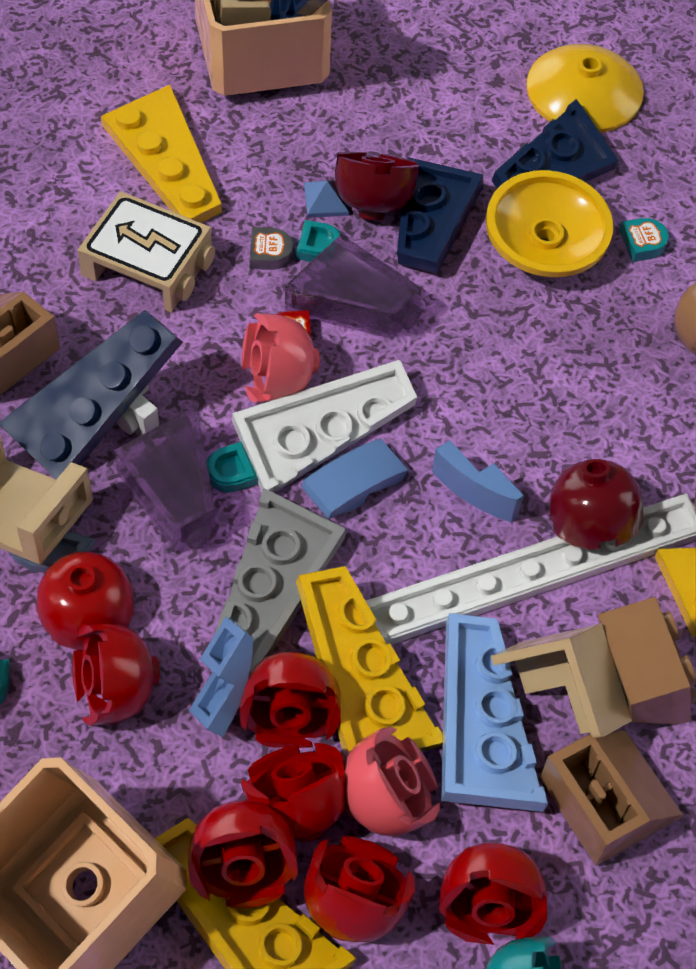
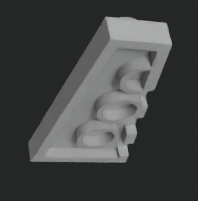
[214,488,346,671]

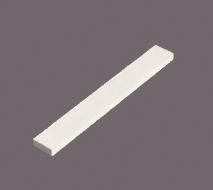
[366,493,696,645]

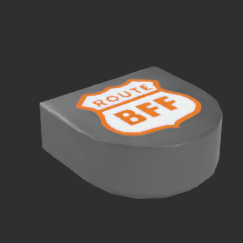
[250,227,293,270]

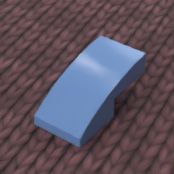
[301,438,408,519]
[432,440,524,522]
[189,617,253,737]

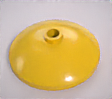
[526,44,644,133]
[486,170,613,277]

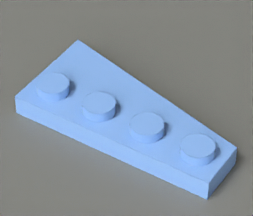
[441,613,548,812]

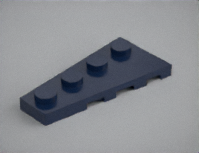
[0,310,183,480]

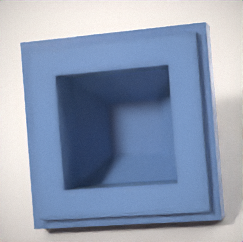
[304,180,349,218]

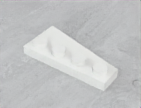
[232,360,417,493]

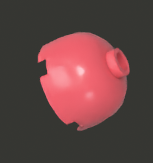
[241,313,320,403]
[344,727,440,837]

